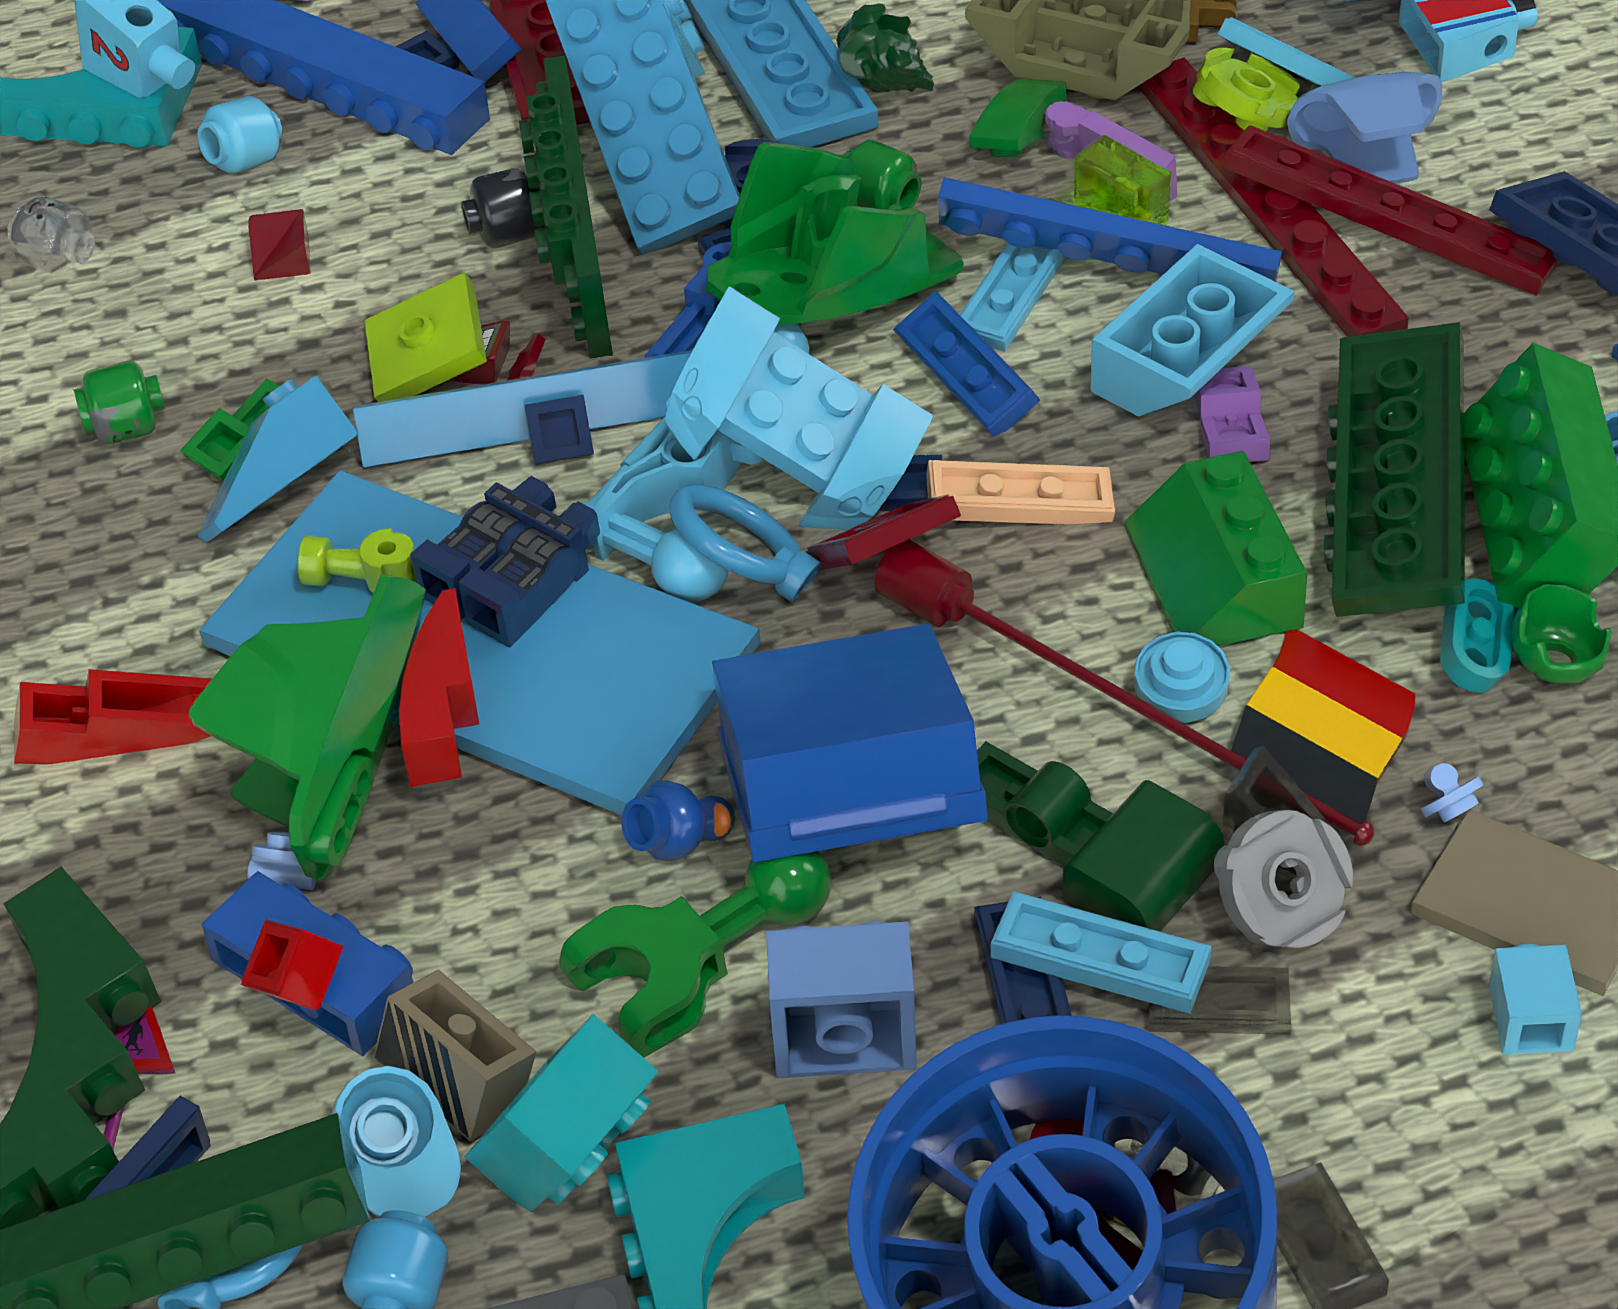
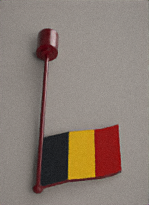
[874,539,1415,846]

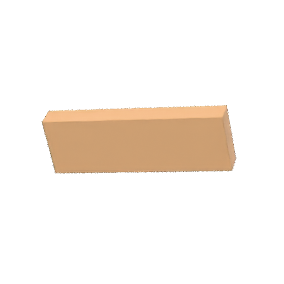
[926,460,1115,525]

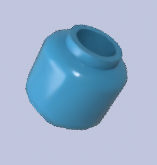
[343,1210,448,1309]

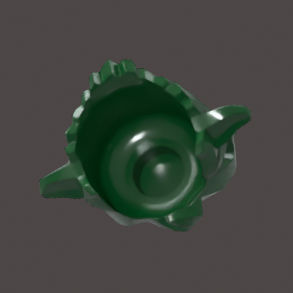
[836,3,934,92]

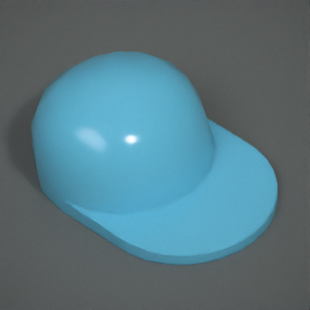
[331,1066,461,1218]

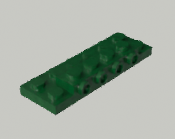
[519,55,613,359]
[1324,322,1465,617]

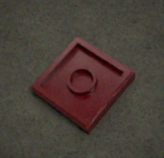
[805,494,961,571]

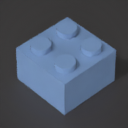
[766,921,917,1078]

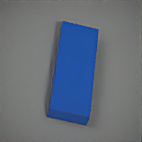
[415,0,521,82]
[893,291,1040,437]

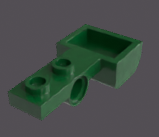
[977,741,1224,932]

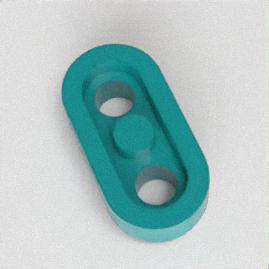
[1440,578,1514,693]

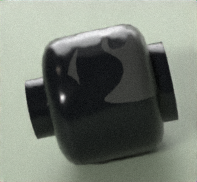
[461,168,540,248]

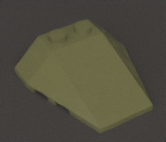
[965,0,1191,100]

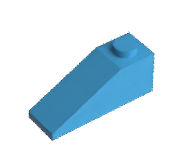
[197,376,359,543]

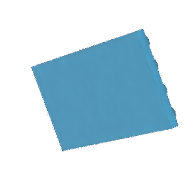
[199,470,760,815]

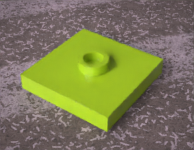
[364,272,487,402]

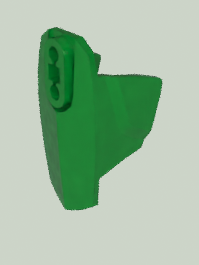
[706,142,964,325]
[189,575,426,880]

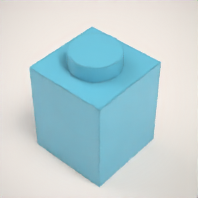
[1489,944,1582,1054]

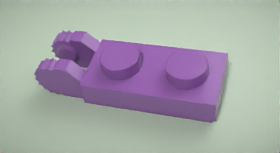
[1045,100,1178,206]

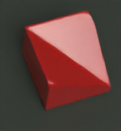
[241,919,344,1010]

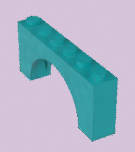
[0,27,202,148]
[606,1103,805,1309]

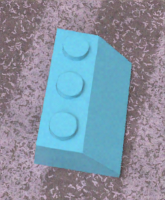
[1091,244,1295,417]

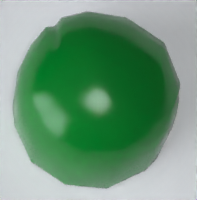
[1511,584,1612,684]

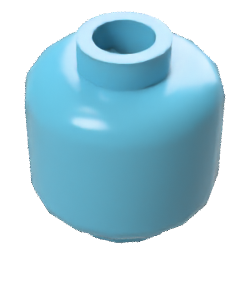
[197,96,282,173]

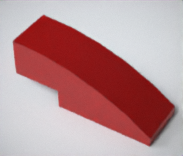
[399,588,480,787]
[14,669,213,764]

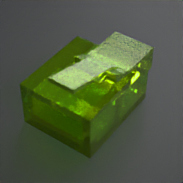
[1047,135,1171,225]

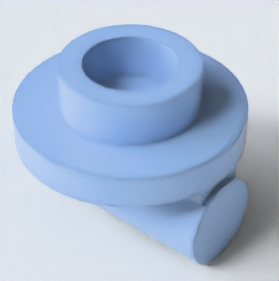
[1420,763,1484,822]
[247,832,317,890]

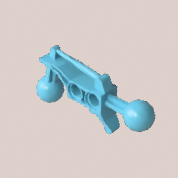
[581,324,809,603]

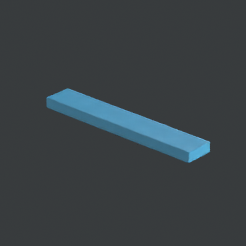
[353,350,693,467]

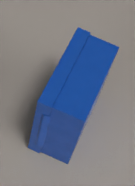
[712,623,988,862]

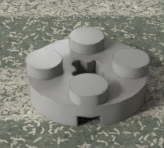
[1214,810,1353,948]

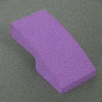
[1195,366,1270,462]

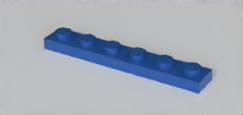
[938,177,1282,282]

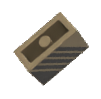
[373,969,537,1141]

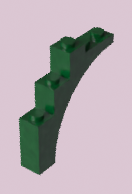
[0,867,161,1230]

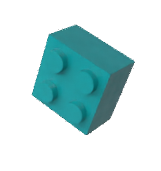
[464,1013,659,1212]

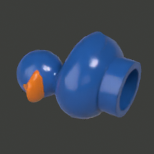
[621,780,736,861]

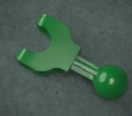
[559,851,831,1058]

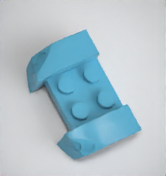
[665,287,933,530]

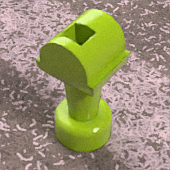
[298,528,416,593]

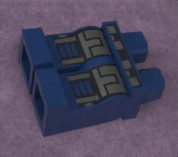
[410,476,600,648]

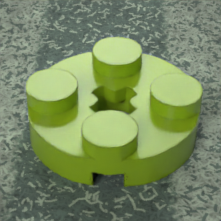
[1193,48,1300,132]

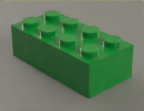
[1464,342,1618,608]

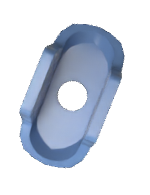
[1287,72,1443,184]

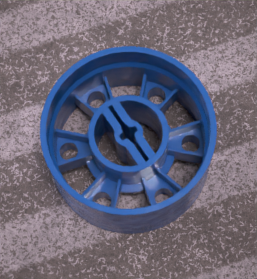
[847,1015,1277,1309]

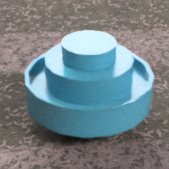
[1134,632,1230,723]

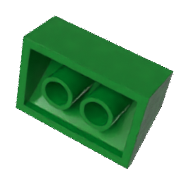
[1125,450,1307,646]

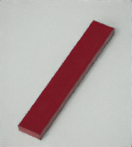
[1223,125,1558,296]

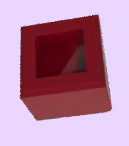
[248,209,311,281]

